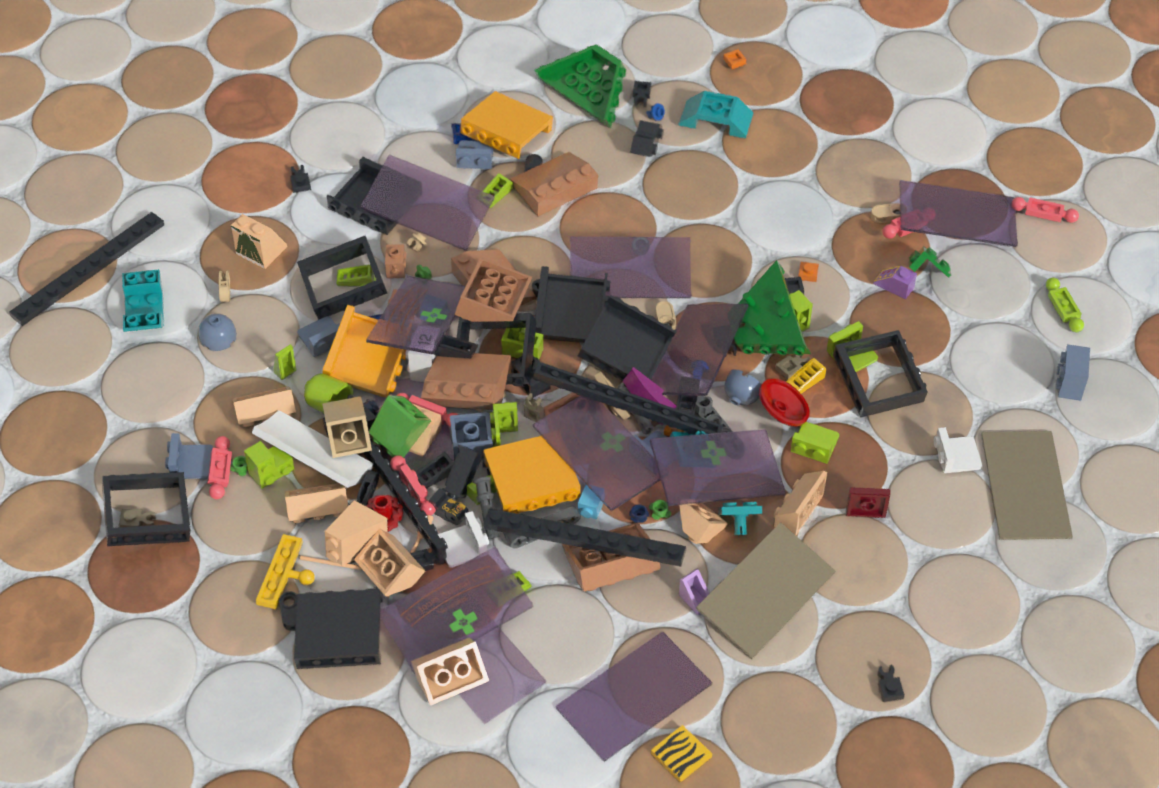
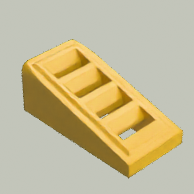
[786,358,826,394]

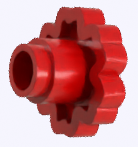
[366,495,403,532]

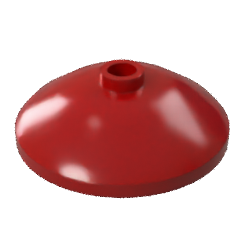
[759,378,810,426]

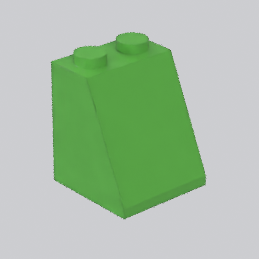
[369,395,432,457]

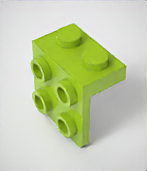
[826,321,878,372]
[490,402,518,447]
[791,422,839,464]

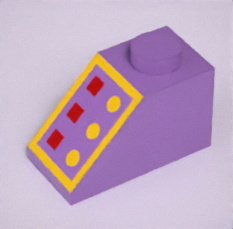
[873,266,917,299]

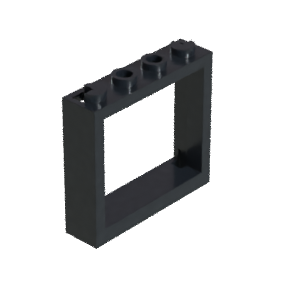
[297,235,388,320]
[457,313,537,386]
[833,330,928,418]
[102,472,191,547]

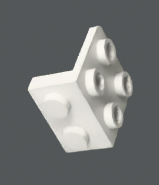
[934,427,982,473]
[438,511,489,568]

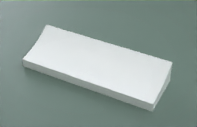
[252,410,373,488]

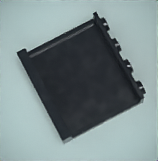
[327,157,423,235]
[535,266,611,343]
[577,295,677,381]
[294,588,383,669]

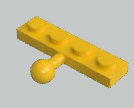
[256,534,315,609]

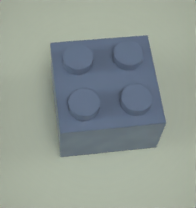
[1055,344,1090,401]
[450,412,493,461]

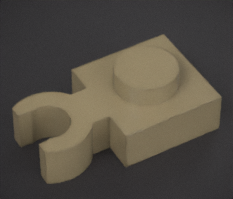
[775,355,810,380]
[523,393,544,425]
[119,509,156,527]

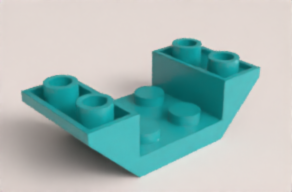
[679,91,754,139]
[122,269,164,332]

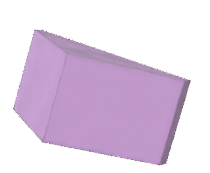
[679,569,710,615]

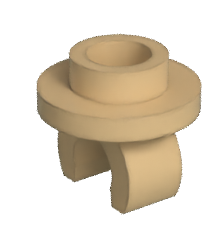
[407,232,427,252]

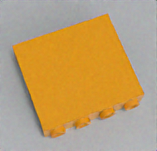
[460,91,553,159]
[322,305,415,398]
[484,431,581,514]

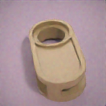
[871,203,906,223]
[219,270,230,302]
[655,301,676,330]

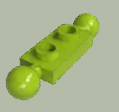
[1045,277,1084,333]

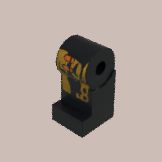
[429,488,469,525]

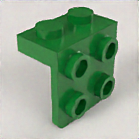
[909,246,952,278]

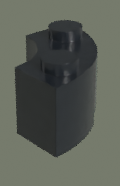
[630,120,664,157]

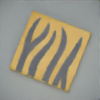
[651,725,712,783]

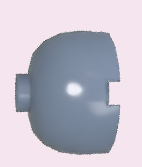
[198,314,237,351]
[724,369,761,406]

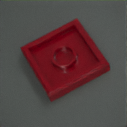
[846,487,890,518]

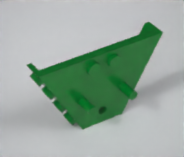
[534,44,626,129]
[728,260,811,356]

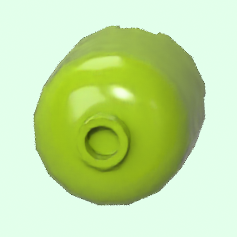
[304,373,353,414]

